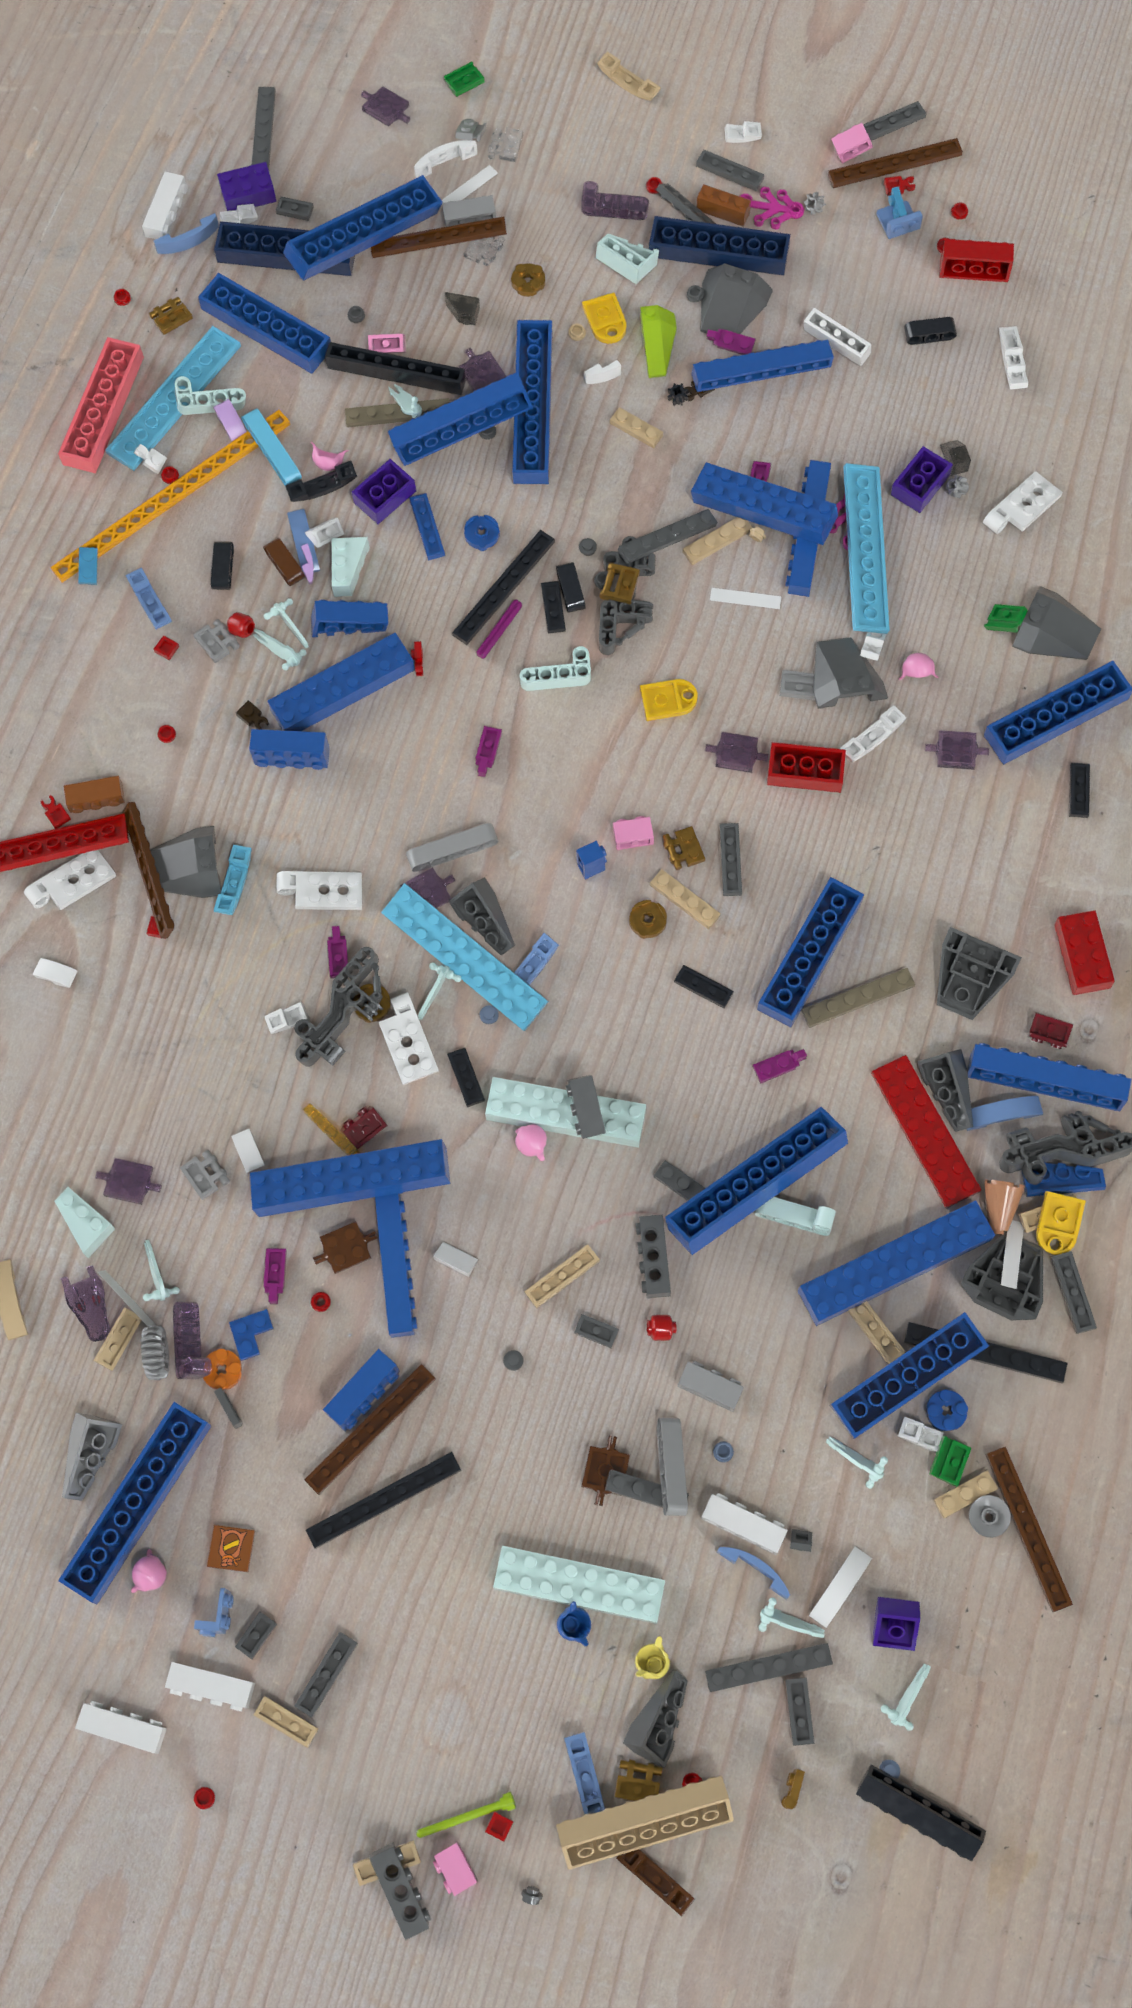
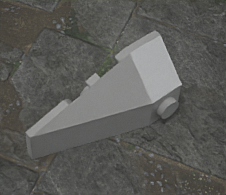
[62,1413,122,1501]

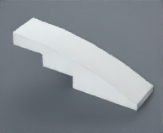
[999,326,1028,390]

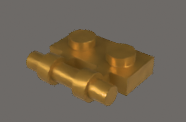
[148,297,193,335]
[662,826,706,870]
[615,1759,662,1801]

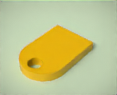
[582,292,626,344]
[640,679,698,721]
[1036,1191,1086,1255]

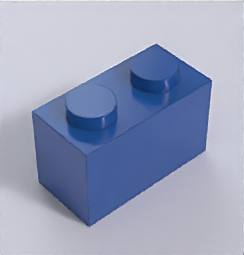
[576,840,607,880]

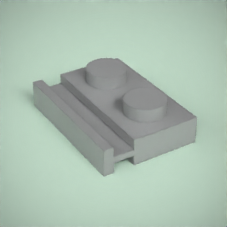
[456,119,486,142]
[780,670,815,701]

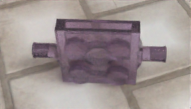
[361,86,410,127]
[459,348,506,391]
[925,730,989,770]
[705,732,768,773]
[400,867,456,909]
[95,1158,162,1205]

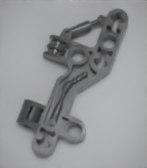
[599,536,656,655]
[294,947,383,1067]
[999,1111,1132,1185]

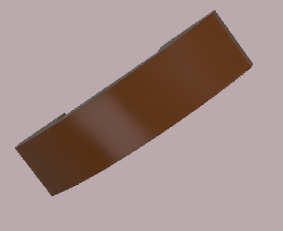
[616,1849,695,1917]

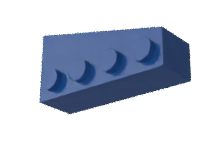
[311,600,388,637]

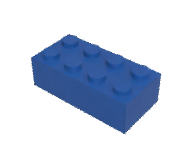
[249,729,330,770]
[323,1349,400,1431]

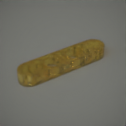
[302,1103,360,1156]

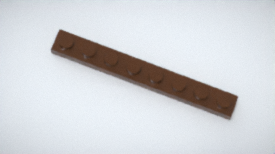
[828,138,963,188]
[371,216,507,258]
[122,802,174,939]
[304,1364,436,1495]
[986,1446,1073,1613]

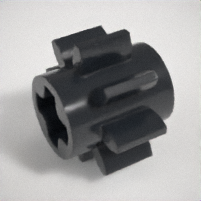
[667,383,689,406]

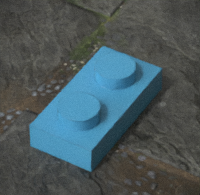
[888,187,907,219]
[78,547,98,585]

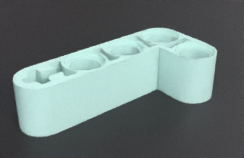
[175,376,246,415]
[520,646,591,691]
[754,1197,836,1236]

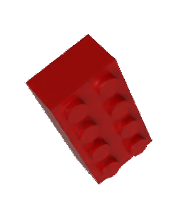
[939,239,1014,282]
[767,742,846,793]
[1054,910,1115,995]

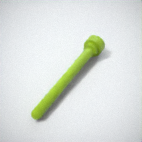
[416,1792,516,1838]

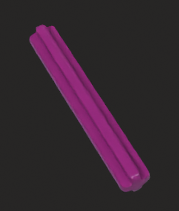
[476,599,522,659]

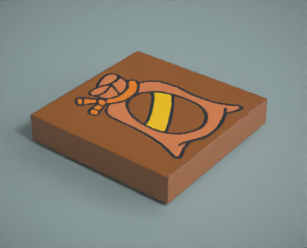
[207,1525,255,1573]

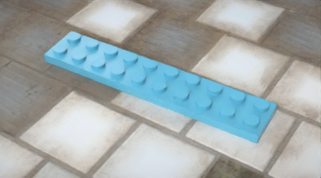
[105,326,241,471]
[843,463,890,634]
[381,883,549,1031]

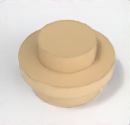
[568,323,586,341]
[749,526,766,542]

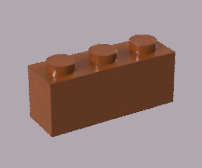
[697,184,751,227]
[64,775,125,813]

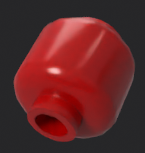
[227,612,255,638]
[647,1314,677,1341]

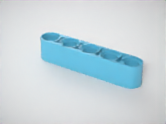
[241,408,302,485]

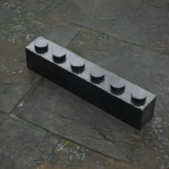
[856,1764,986,1862]

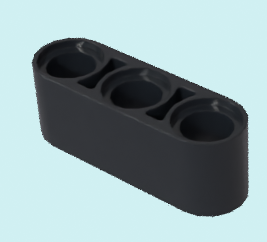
[904,317,957,345]
[211,542,234,590]
[556,562,586,613]

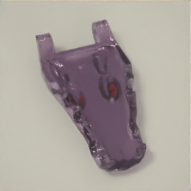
[60,1265,111,1342]

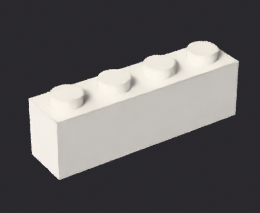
[142,172,188,239]
[804,308,871,366]
[701,1493,788,1555]
[165,1662,255,1712]
[75,1701,167,1754]

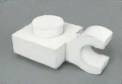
[134,444,167,474]

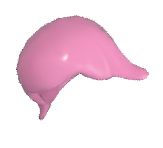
[311,442,349,471]
[898,653,939,680]
[515,1124,547,1161]
[131,1549,167,1593]

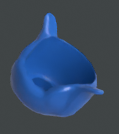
[557,1601,592,1647]

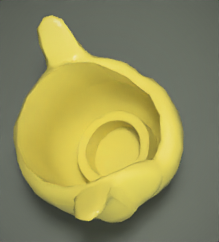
[635,1636,670,1679]

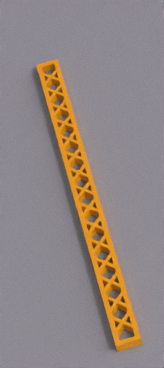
[50,409,291,583]

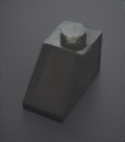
[445,292,480,325]
[940,440,971,476]

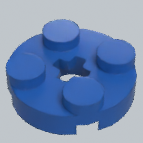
[464,515,500,551]
[926,1389,968,1431]

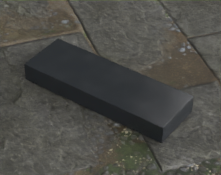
[541,581,566,634]
[1069,763,1090,818]
[674,965,734,1009]
[447,1048,485,1108]

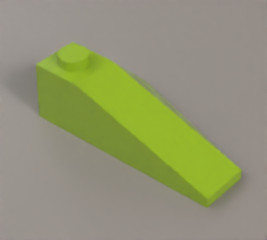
[640,305,677,378]

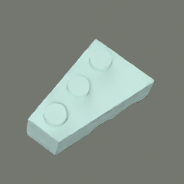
[596,234,659,284]
[332,537,370,597]
[54,1187,115,1258]

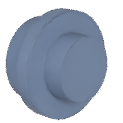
[479,1005,499,1024]
[713,1442,734,1462]
[879,1760,900,1779]

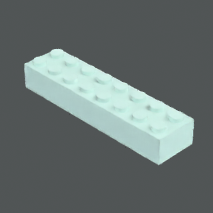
[485,1077,646,1148]
[493,1546,665,1624]

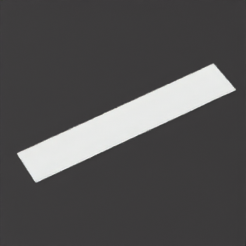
[442,165,498,203]
[710,588,781,609]
[1001,1220,1024,1289]
[97,1270,156,1327]

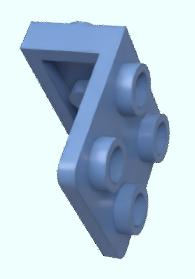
[877,201,923,239]
[194,1588,234,1637]

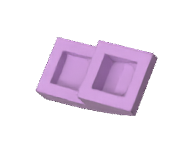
[213,399,247,441]
[301,544,314,585]

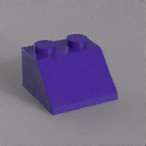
[873,1597,921,1651]

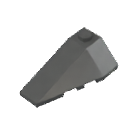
[449,877,515,955]
[917,1049,973,1132]
[623,1669,688,1768]

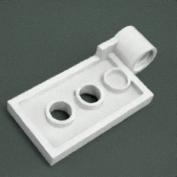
[983,471,1063,534]
[24,850,116,910]
[276,871,362,910]
[378,992,439,1085]

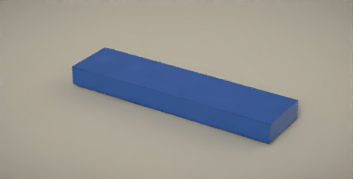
[409,493,445,561]

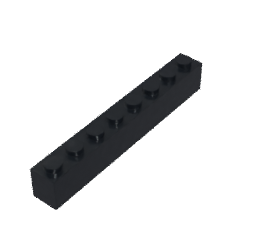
[325,342,466,396]

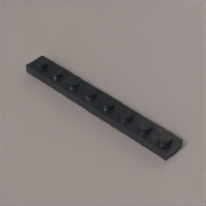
[452,529,555,645]
[904,1322,1068,1384]
[306,1452,462,1549]

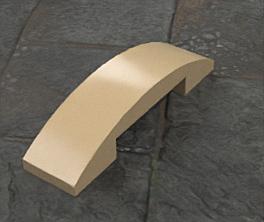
[597,51,661,101]
[0,1259,28,1340]

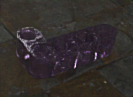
[581,181,649,220]
[173,1302,212,1380]

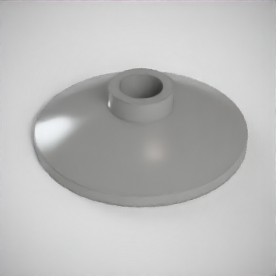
[969,1495,1011,1538]

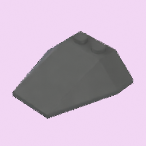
[701,264,773,334]
[1012,587,1101,660]
[813,637,888,709]
[150,826,222,898]
[937,927,1022,1020]
[961,1231,1043,1321]

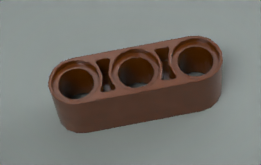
[263,537,305,587]

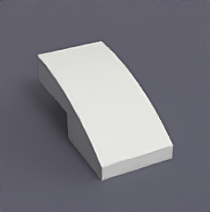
[725,121,762,143]
[219,204,258,224]
[584,360,621,384]
[860,632,886,661]
[33,958,77,988]
[264,1002,309,1034]
[231,1128,265,1173]
[898,1417,944,1453]

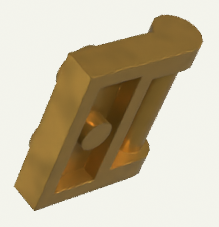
[599,563,640,604]
[781,1769,805,1809]

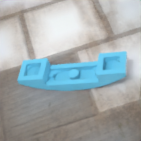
[214,845,252,915]

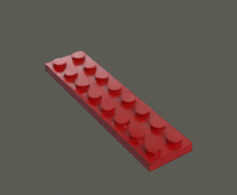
[0,813,129,872]
[871,1055,981,1209]

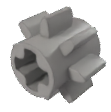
[803,192,826,215]
[947,475,969,498]

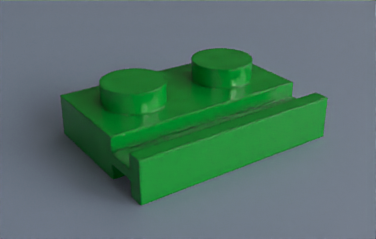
[444,61,485,97]
[984,604,1028,633]
[929,1436,972,1487]

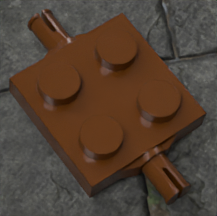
[313,1222,378,1274]
[581,1435,630,1506]

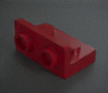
[340,1106,387,1150]

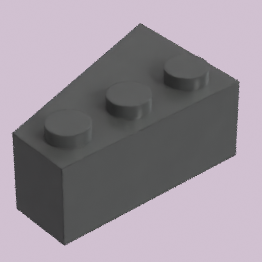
[566,1075,606,1139]

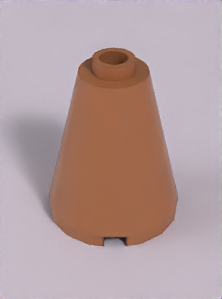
[984,1179,1025,1235]

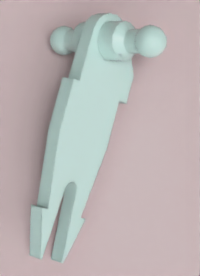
[388,384,422,418]
[264,598,309,648]
[253,629,307,670]
[418,962,462,1020]
[143,1240,180,1301]
[826,1437,888,1489]
[758,1597,825,1638]
[881,1663,931,1731]

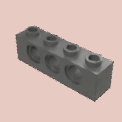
[636,1214,671,1299]
[369,1843,431,1940]

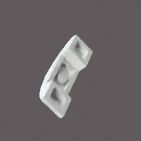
[414,140,477,178]
[840,705,907,762]
[809,1546,872,1628]

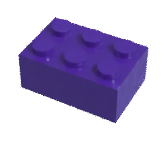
[217,162,277,211]
[891,446,953,513]
[352,459,416,524]

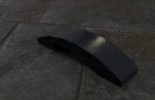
[285,461,357,502]

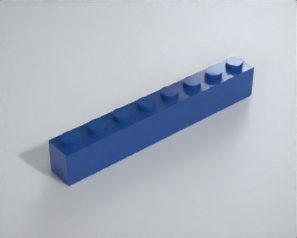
[692,340,834,392]
[785,460,831,597]
[375,1192,418,1338]

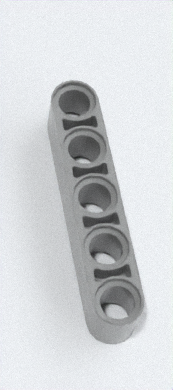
[406,823,498,872]
[657,1418,688,1516]

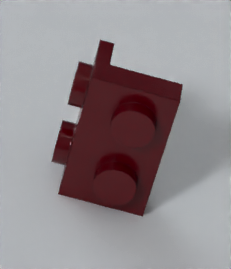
[1029,1012,1074,1049]

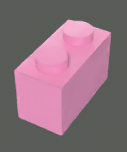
[831,123,873,164]
[368,334,406,353]
[613,816,654,850]
[433,1842,478,1896]

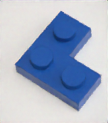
[229,1309,274,1361]

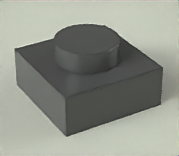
[790,1529,813,1552]

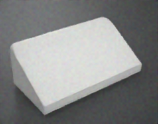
[305,518,344,548]
[433,1242,478,1277]

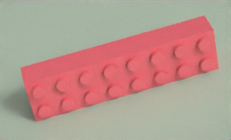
[58,337,144,474]

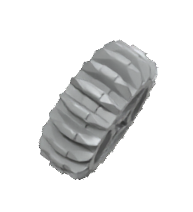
[141,1325,170,1380]

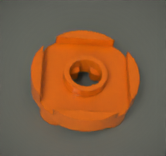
[201,1349,242,1390]

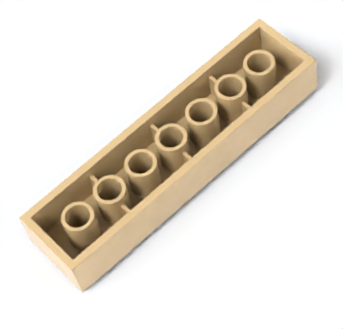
[556,1776,734,1870]

